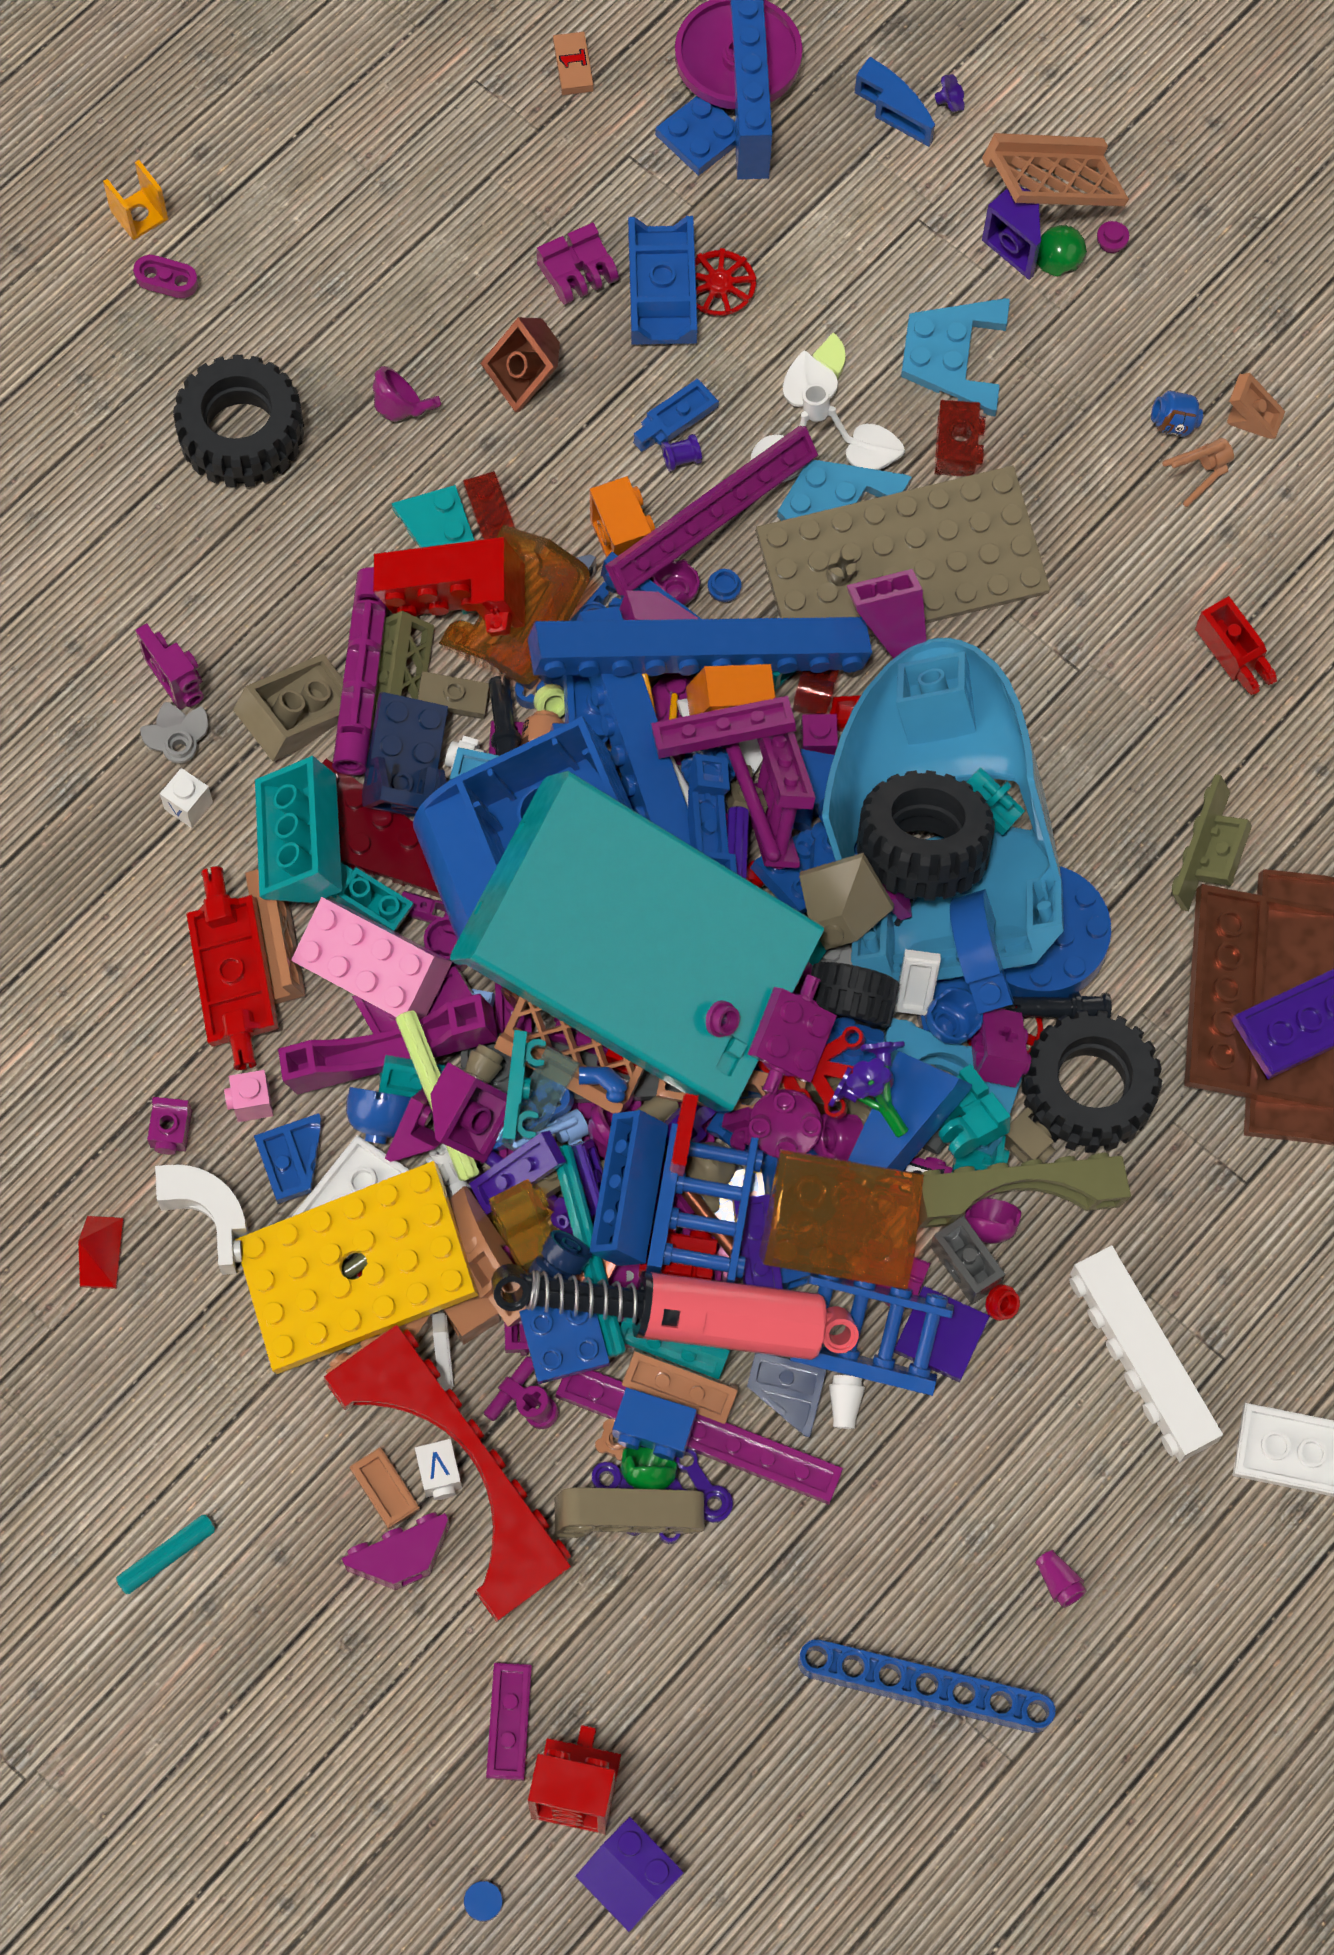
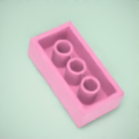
[291,897,452,1019]

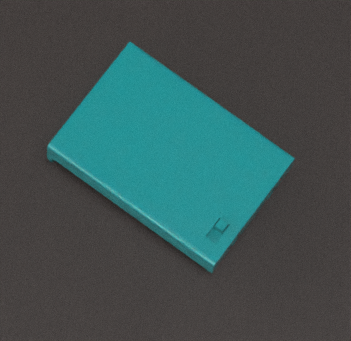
[450,771,824,1111]

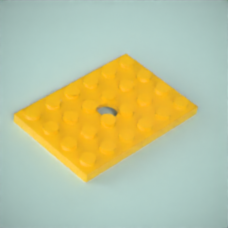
[235,1161,479,1374]

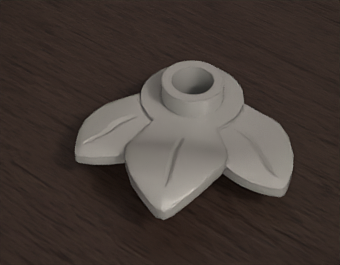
[140,702,208,763]

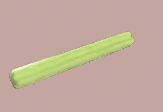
[396,1010,479,1181]

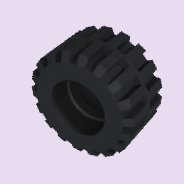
[810,962,900,1029]

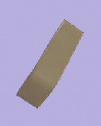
[554,1487,705,1538]

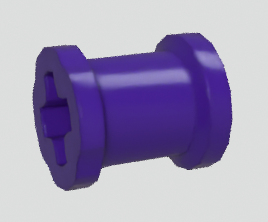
[661,434,702,472]

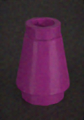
[1035,1550,1087,1608]

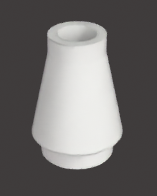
[829,1375,865,1429]

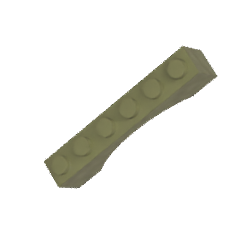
[909,1153,1131,1229]

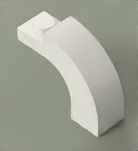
[155,1165,249,1275]

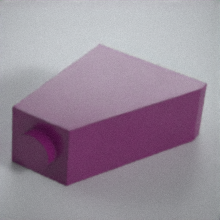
[847,569,926,659]

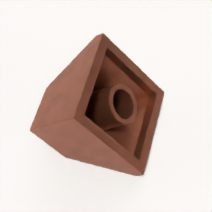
[480,317,560,412]

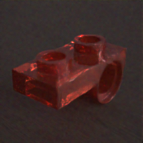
[793,670,840,714]

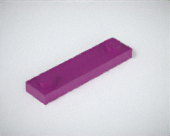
[651,696,796,759]

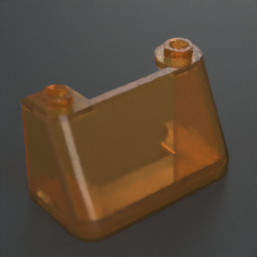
[439,525,590,685]

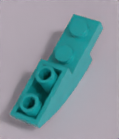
[326,863,414,931]

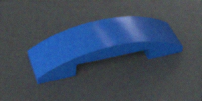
[688,754,737,874]

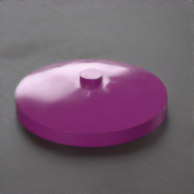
[675,0,802,109]

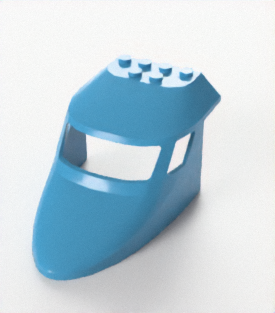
[822,638,1064,982]

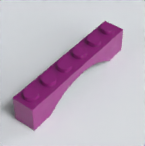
[278,994,498,1095]

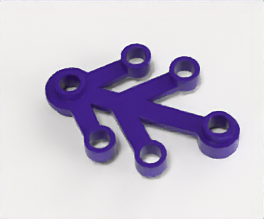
[592,1446,733,1544]

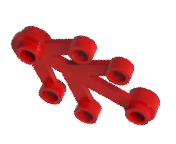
[757,1026,894,1120]

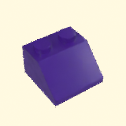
[982,185,1041,280]
[575,1817,684,1932]

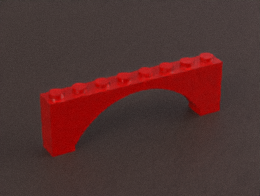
[324,1324,571,1623]

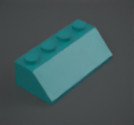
[255,755,342,903]

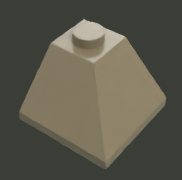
[799,853,894,950]

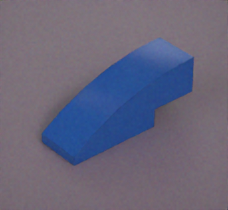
[854,57,935,147]

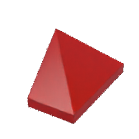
[78,1216,124,1289]

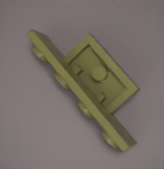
[1172,774,1252,912]

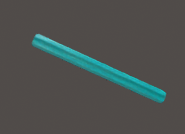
[556,1145,626,1357]

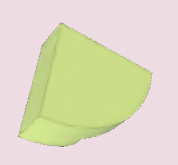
[813,333,846,379]

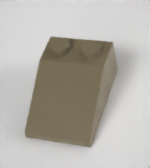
[233,654,343,761]

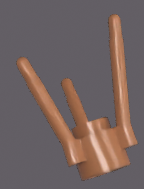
[1162,438,1234,507]

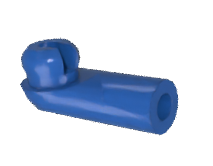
[579,1066,628,1103]

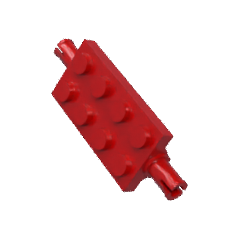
[186,866,279,1070]

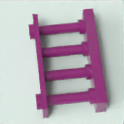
[750,731,815,869]

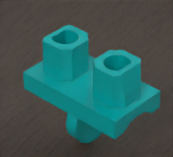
[966,767,1025,835]

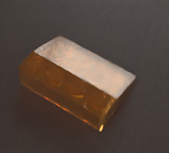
[759,1149,924,1289]

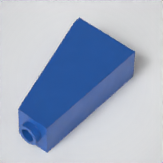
[844,1051,972,1191]

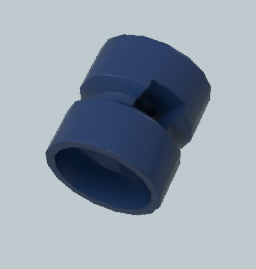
[527,1230,592,1280]

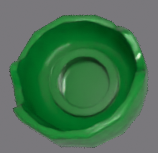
[1037,225,1087,277]
[621,1447,677,1490]

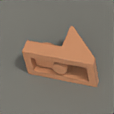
[1227,373,1285,439]

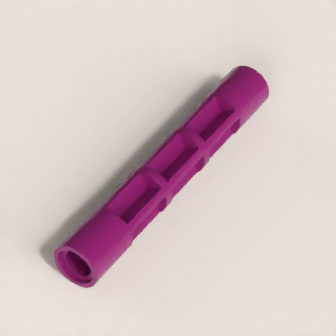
[332,567,387,775]

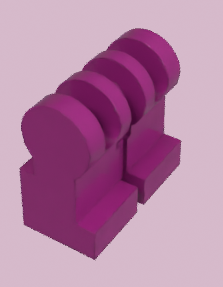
[537,222,619,305]

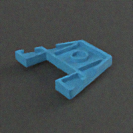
[901,298,1010,417]
[777,459,912,521]

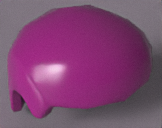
[649,559,700,605]
[813,1110,864,1165]
[964,1198,1021,1244]

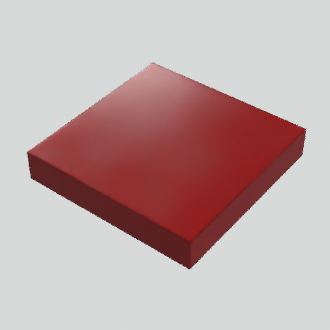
[669,1093,699,1177]

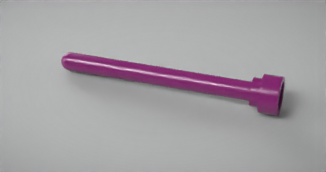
[721,742,780,862]

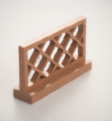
[982,133,1129,207]
[494,997,644,1114]

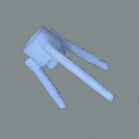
[513,1109,588,1148]

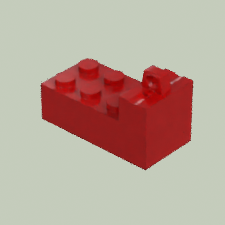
[373,537,525,637]
[528,1725,621,1835]

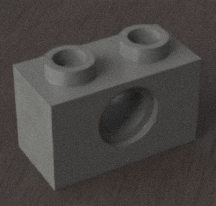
[930,1216,1006,1305]

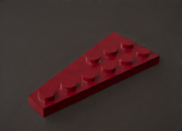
[322,758,441,898]

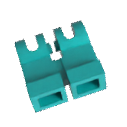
[938,1064,1011,1158]

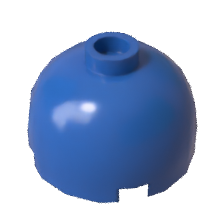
[346,1087,411,1145]

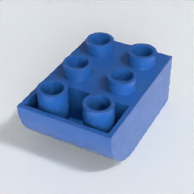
[413,716,633,941]

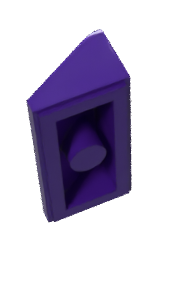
[570,1139,603,1216]

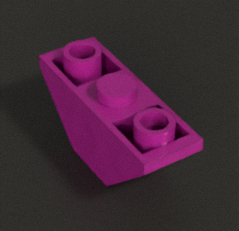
[342,1512,450,1590]

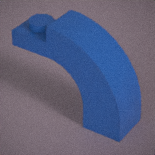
[950,889,1014,1014]

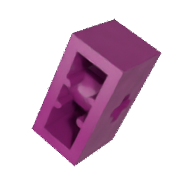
[971,1008,1031,1088]

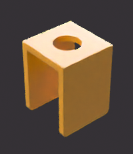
[103,160,169,241]

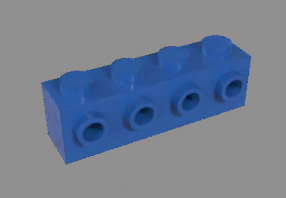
[589,1110,668,1266]

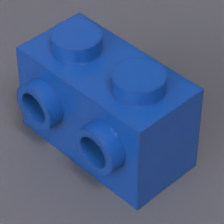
[612,1387,697,1461]

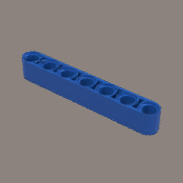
[798,1640,1055,1733]

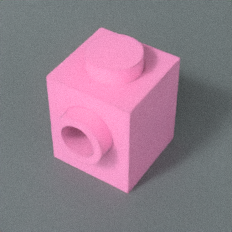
[224,1070,273,1122]

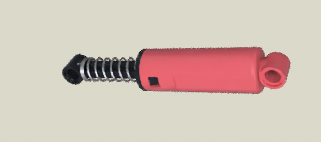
[491,1264,859,1360]

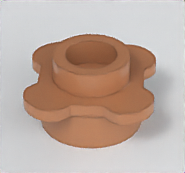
[595,1419,627,1461]

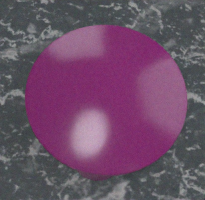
[749,1089,822,1162]

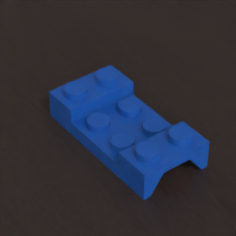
[628,216,697,345]

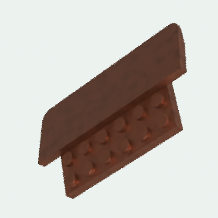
[1184,869,1334,1145]

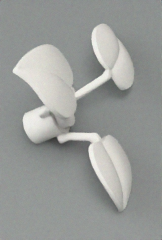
[751,350,905,482]

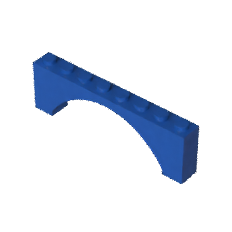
[730,0,772,180]

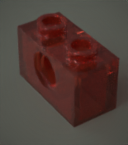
[934,400,986,477]

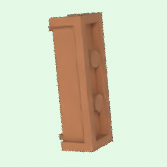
[622,1348,738,1424]

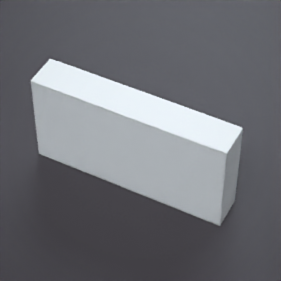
[894,949,941,1016]

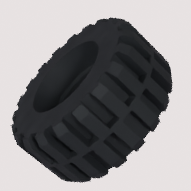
[173,354,304,488]
[856,770,995,901]
[1021,1010,1162,1153]

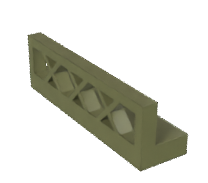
[370,611,434,743]

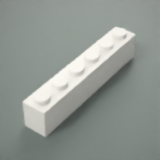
[1069,1245,1223,1463]

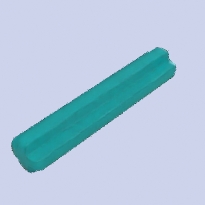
[116,1514,216,1594]

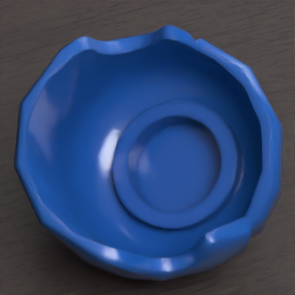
[925,987,983,1044]

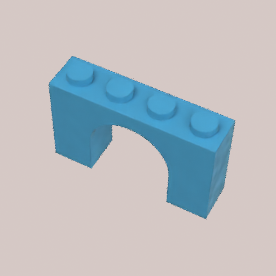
[873,1018,1023,1156]

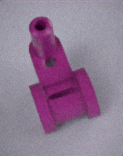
[484,1356,559,1429]

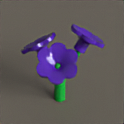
[828,1041,909,1137]

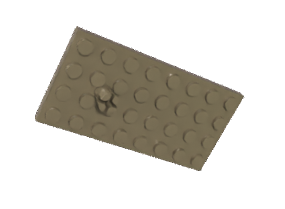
[755,465,1050,637]

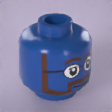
[1151,390,1203,437]

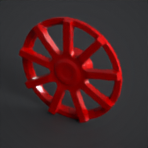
[695,248,756,316]

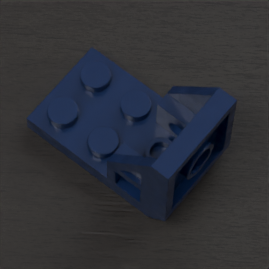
[362,692,448,817]

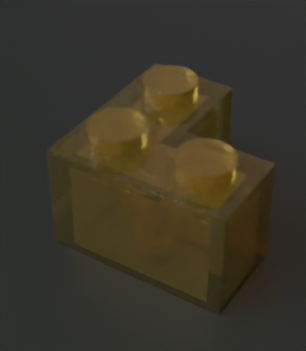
[489,1179,559,1272]

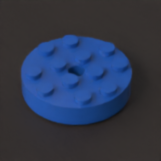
[1003,866,1111,997]

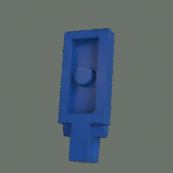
[633,379,719,452]

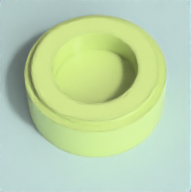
[534,684,565,717]

